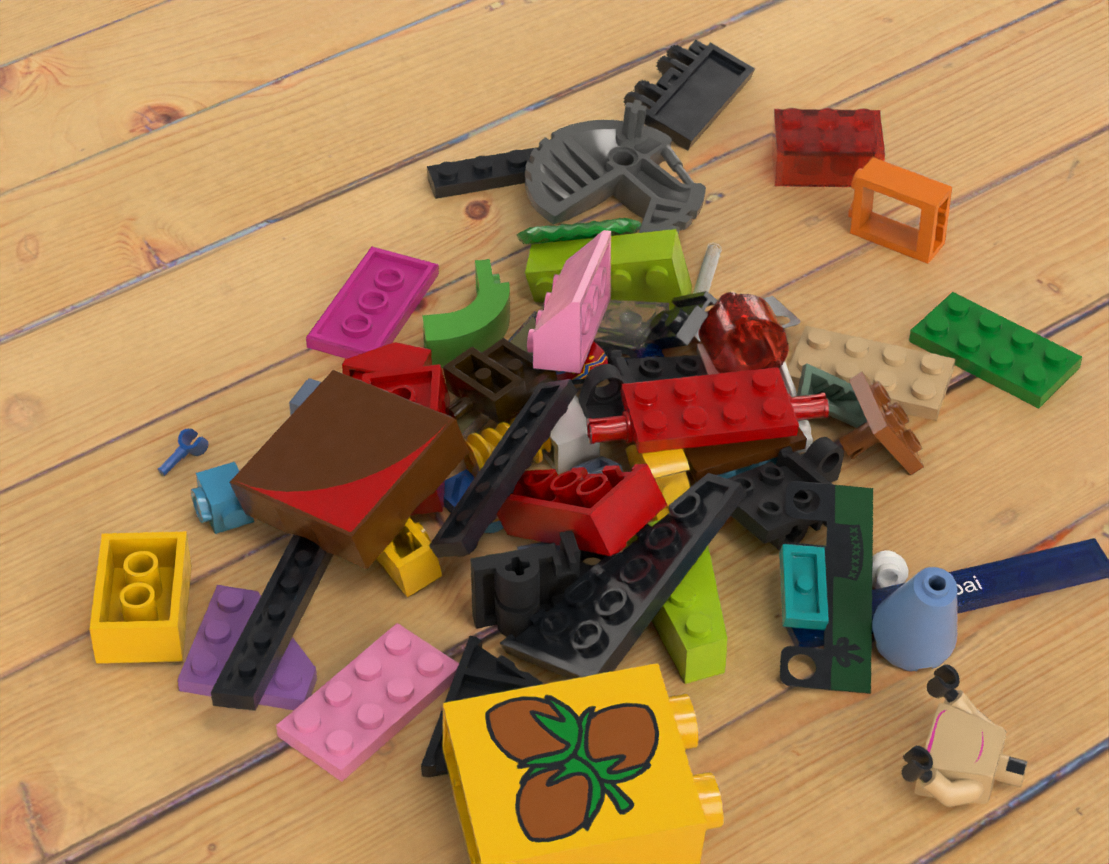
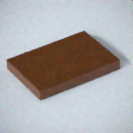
[683,427,807,482]

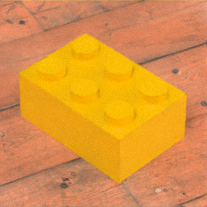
[89,531,192,664]

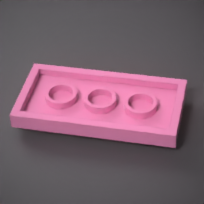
[276,623,459,782]

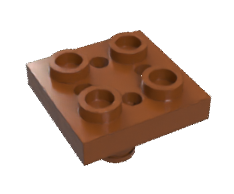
[839,372,924,475]

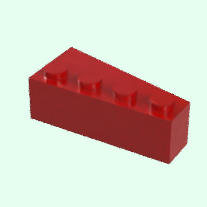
[497,464,668,556]

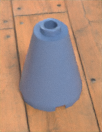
[872,567,958,671]

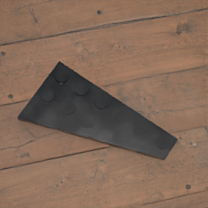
[500,473,746,679]

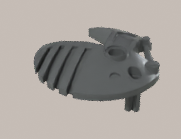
[525,100,706,234]

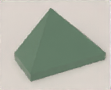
[797,363,867,428]

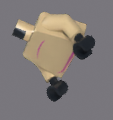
[902,664,1028,807]

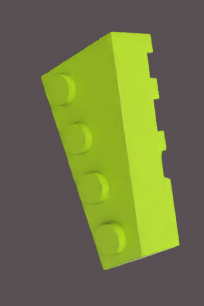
[525,229,692,313]
[622,520,728,684]

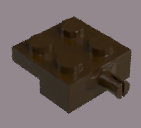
[442,338,558,424]

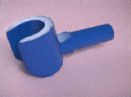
[158,428,209,476]

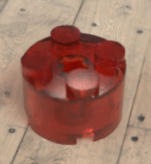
[698,292,789,374]

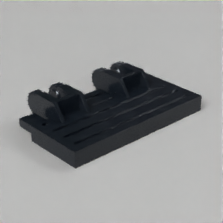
[623,40,755,150]

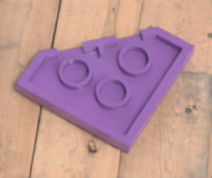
[177,585,317,710]

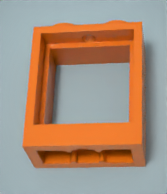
[848,157,952,264]

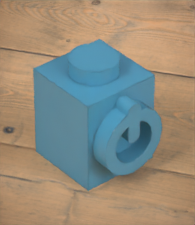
[191,462,254,534]

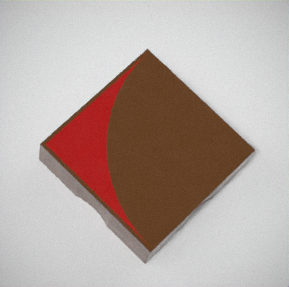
[229,370,469,569]

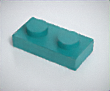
[779,544,829,630]

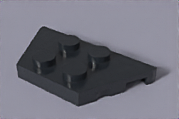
[421,636,543,778]

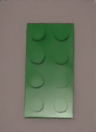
[909,292,1082,409]

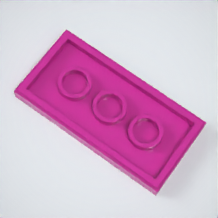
[306,246,439,359]

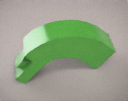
[422,259,510,368]

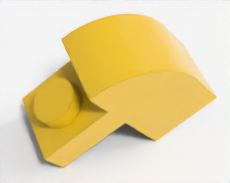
[625,444,690,521]

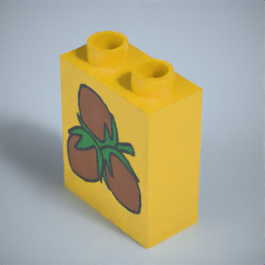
[443,663,723,864]

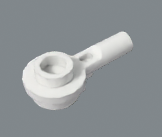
[872,550,909,591]

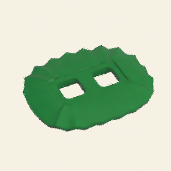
[517,218,641,244]

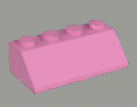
[527,230,611,373]

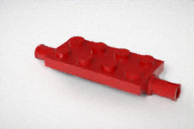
[586,367,829,454]

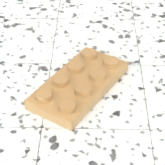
[788,326,955,421]

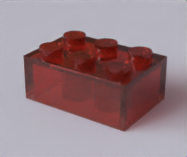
[772,108,885,187]

